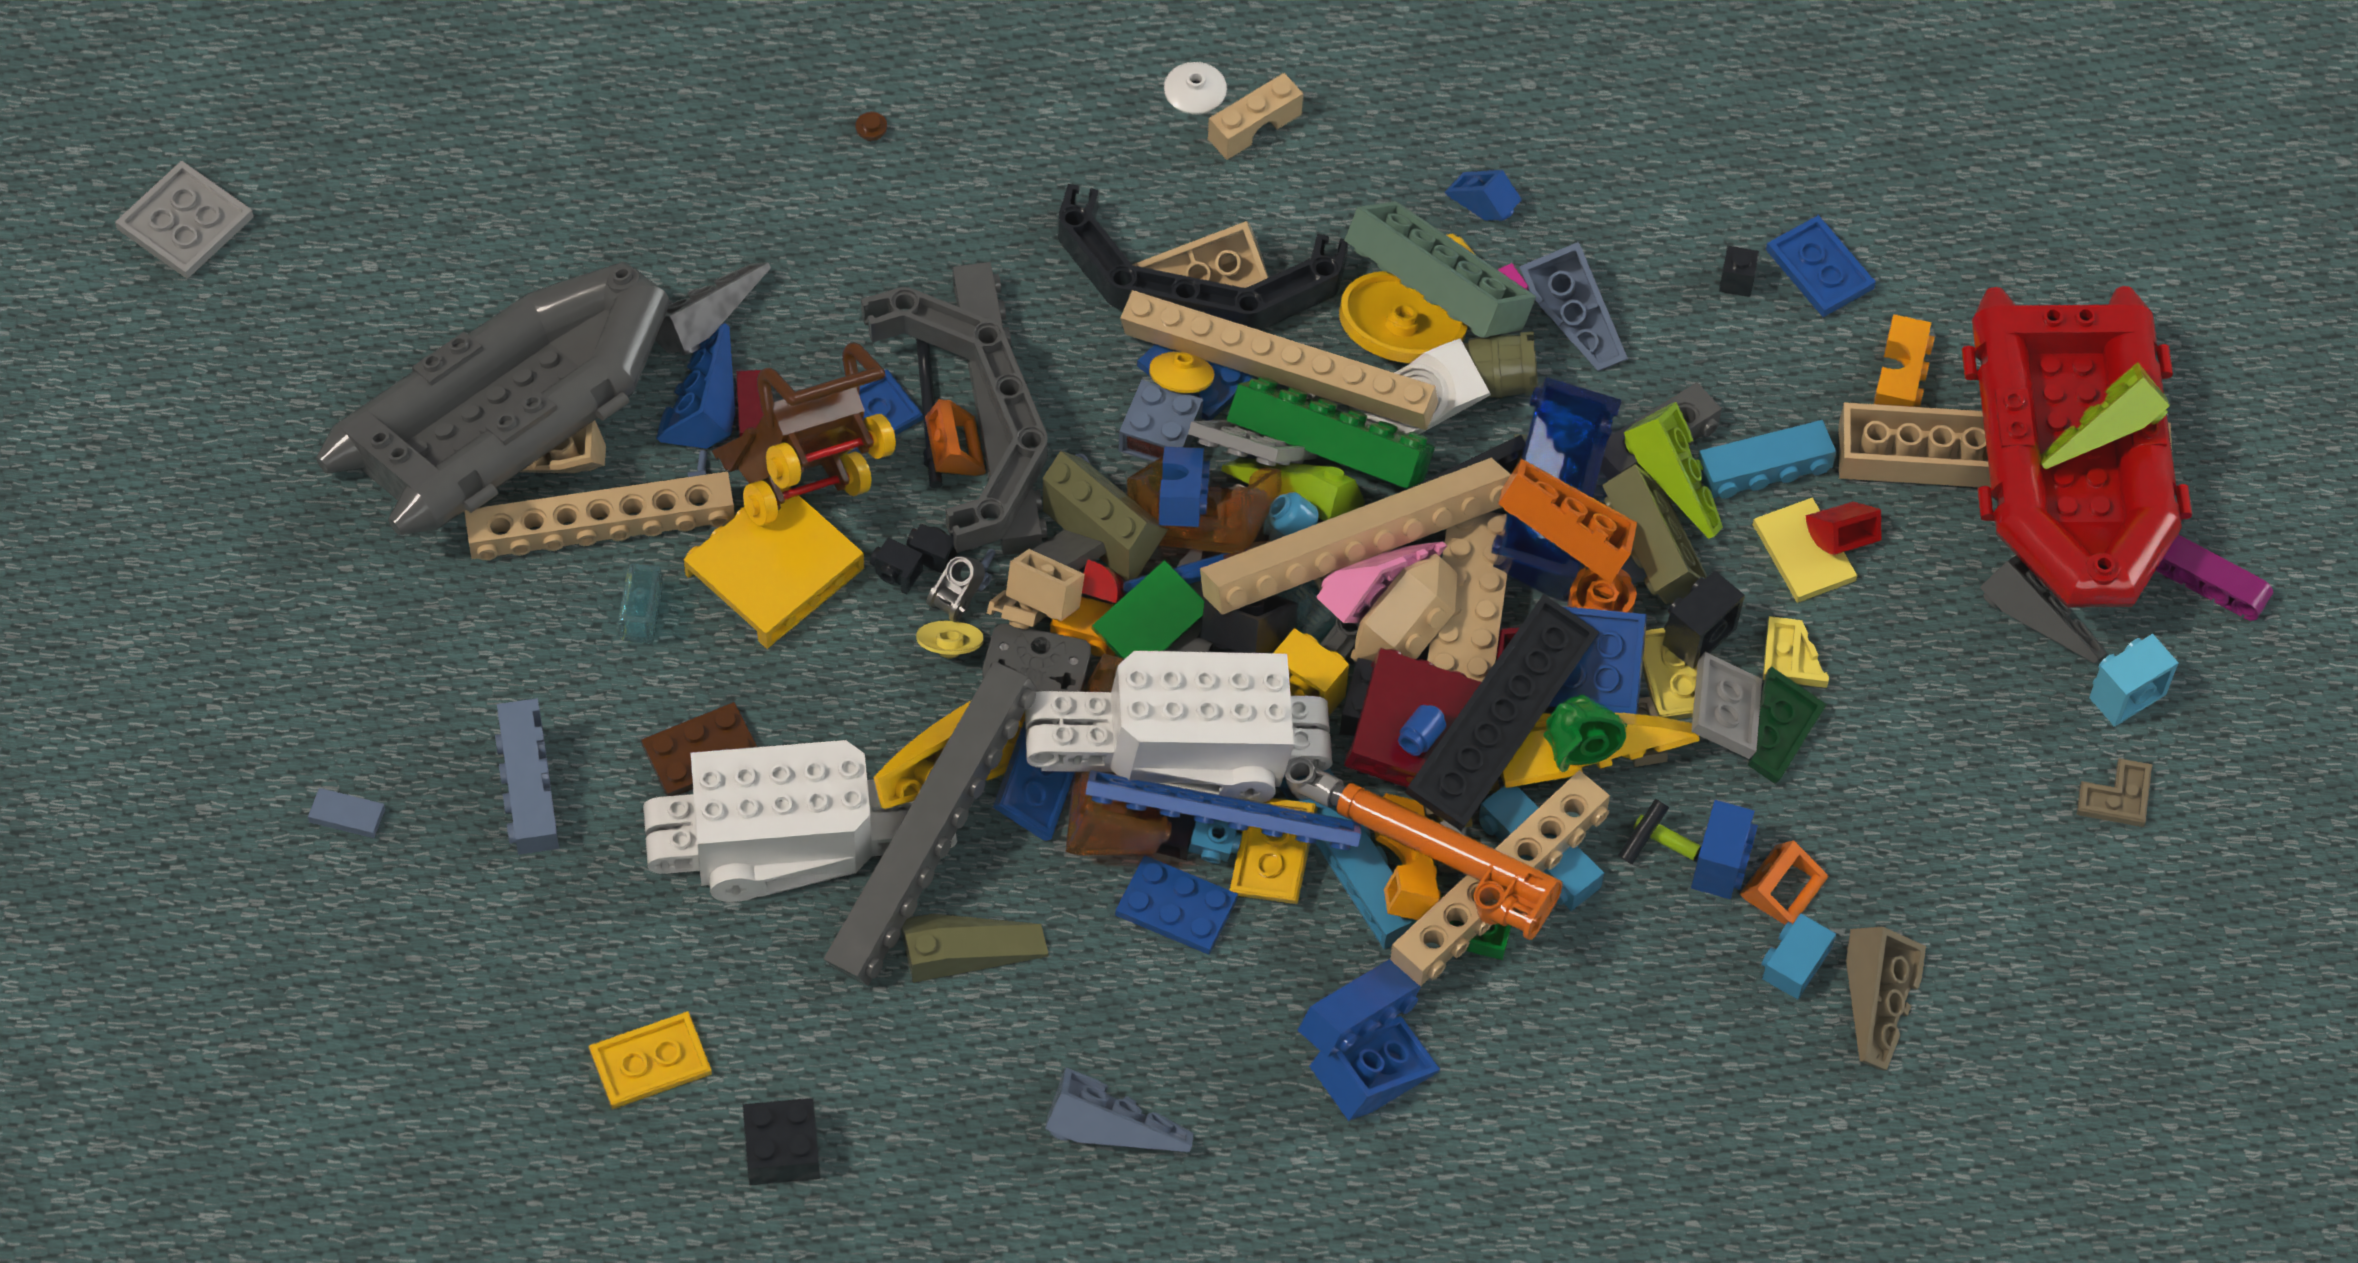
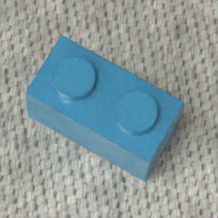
[1761,913,1836,1000]

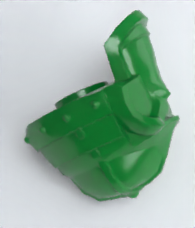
[1544,694,1627,772]

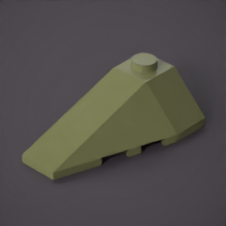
[901,914,1049,983]

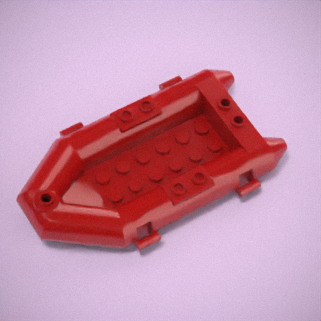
[1962,286,2192,608]

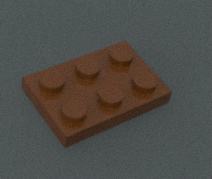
[641,702,757,796]

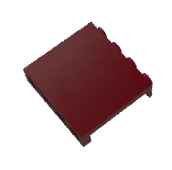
[1344,648,1481,787]

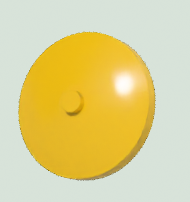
[1339,271,1468,363]

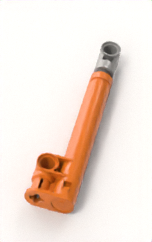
[1284,756,1563,940]

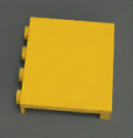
[684,487,864,649]

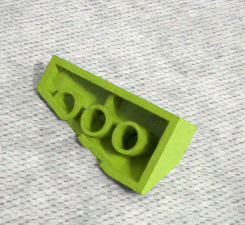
[1624,402,1723,539]
[1221,457,1365,521]

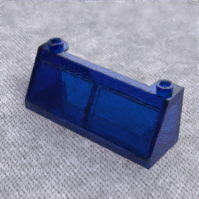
[1491,377,1622,600]

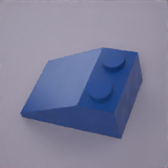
[1309,1016,1440,1121]

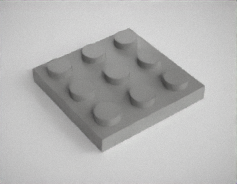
[115,161,254,279]
[1188,420,1317,466]

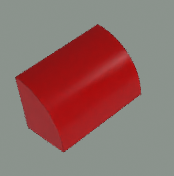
[1806,502,1882,555]
[1082,560,1124,603]

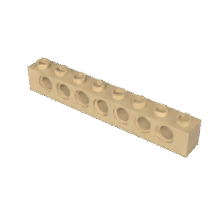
[464,472,735,560]
[1390,770,1610,986]

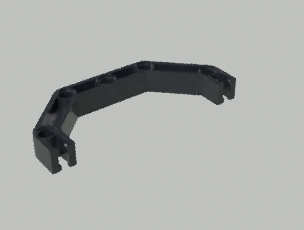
[1058,184,1348,331]

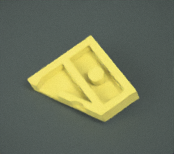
[1763,616,1829,688]

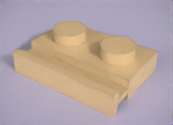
[987,590,1047,629]

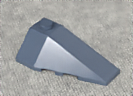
[1045,1067,1193,1152]

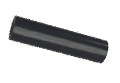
[1618,799,1669,865]

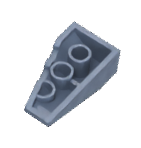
[1519,242,1628,371]

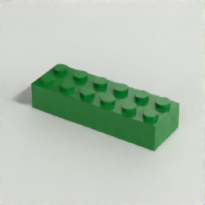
[1226,376,1436,489]

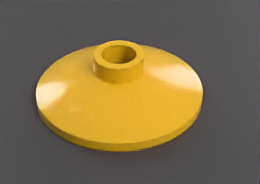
[1149,352,1214,393]

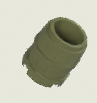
[1463,331,1539,398]

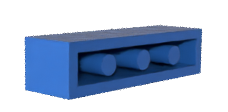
[1298,959,1421,1057]

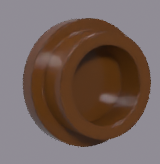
[855,112,887,141]

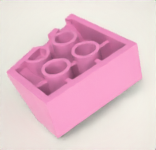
[1316,542,1447,623]

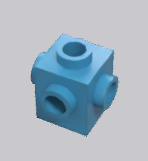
[1188,819,1242,864]

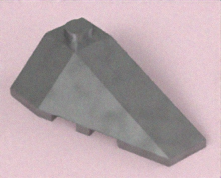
[655,262,771,355]

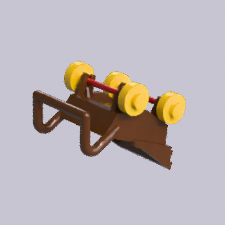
[712,342,896,526]

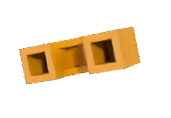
[1874,314,1935,407]

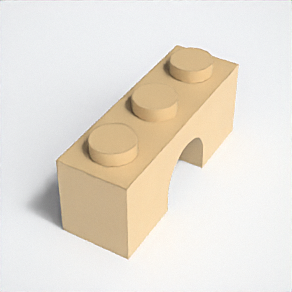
[1208,73,1303,160]

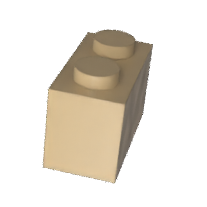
[1006,549,1085,621]

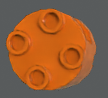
[1567,567,1637,613]

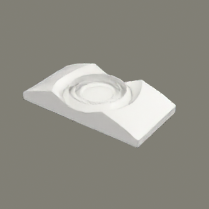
[1349,338,1491,436]

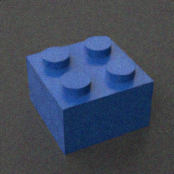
[1691,800,1758,899]

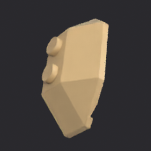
[1351,554,1457,662]

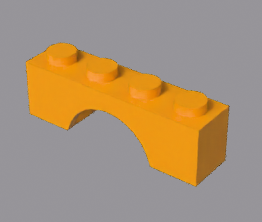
[1374,793,1441,921]

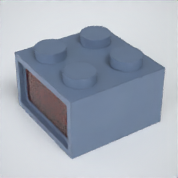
[1119,380,1203,465]

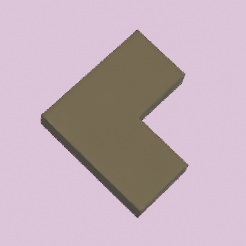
[2076,758,2152,827]

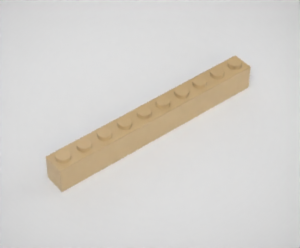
[1120,290,1438,431]
[1200,458,1511,615]

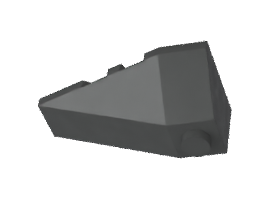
[1980,555,2107,663]

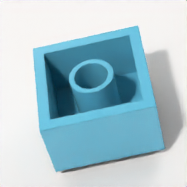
[2089,634,2178,727]

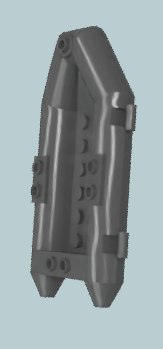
[316,262,669,535]

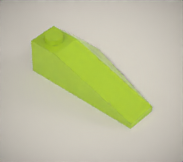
[2040,362,2170,469]

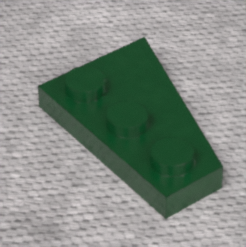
[1748,666,1827,784]

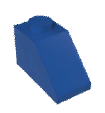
[1445,170,1522,221]

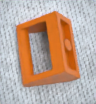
[925,399,986,476]
[1740,840,1828,925]

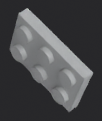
[1691,652,1762,759]

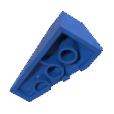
[656,323,735,449]

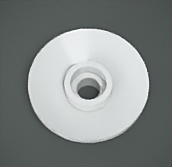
[1164,62,1227,114]

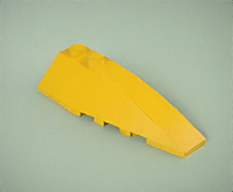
[874,701,1025,809]
[1500,713,1700,788]

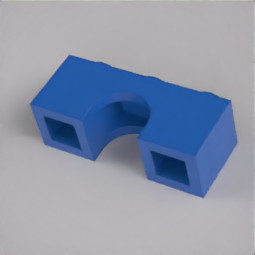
[1159,447,1210,527]

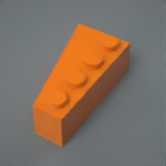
[1498,459,1637,584]

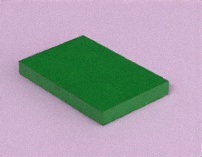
[1091,560,1204,661]

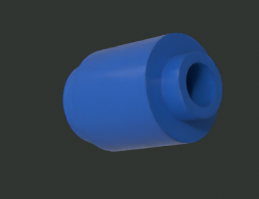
[1398,705,1446,756]

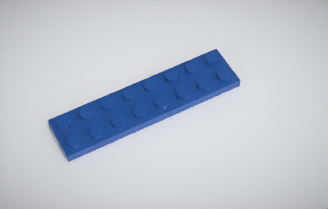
[1085,770,1361,850]

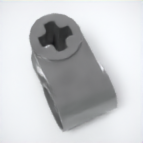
[926,557,985,622]

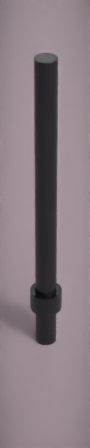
[916,338,943,488]

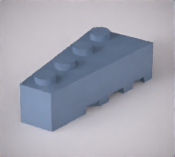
[495,698,559,855]

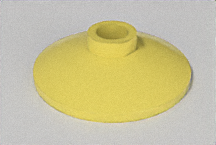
[916,621,983,658]

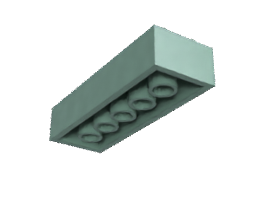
[1344,201,1536,338]

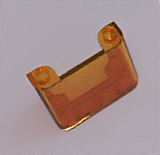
[1127,456,1282,554]

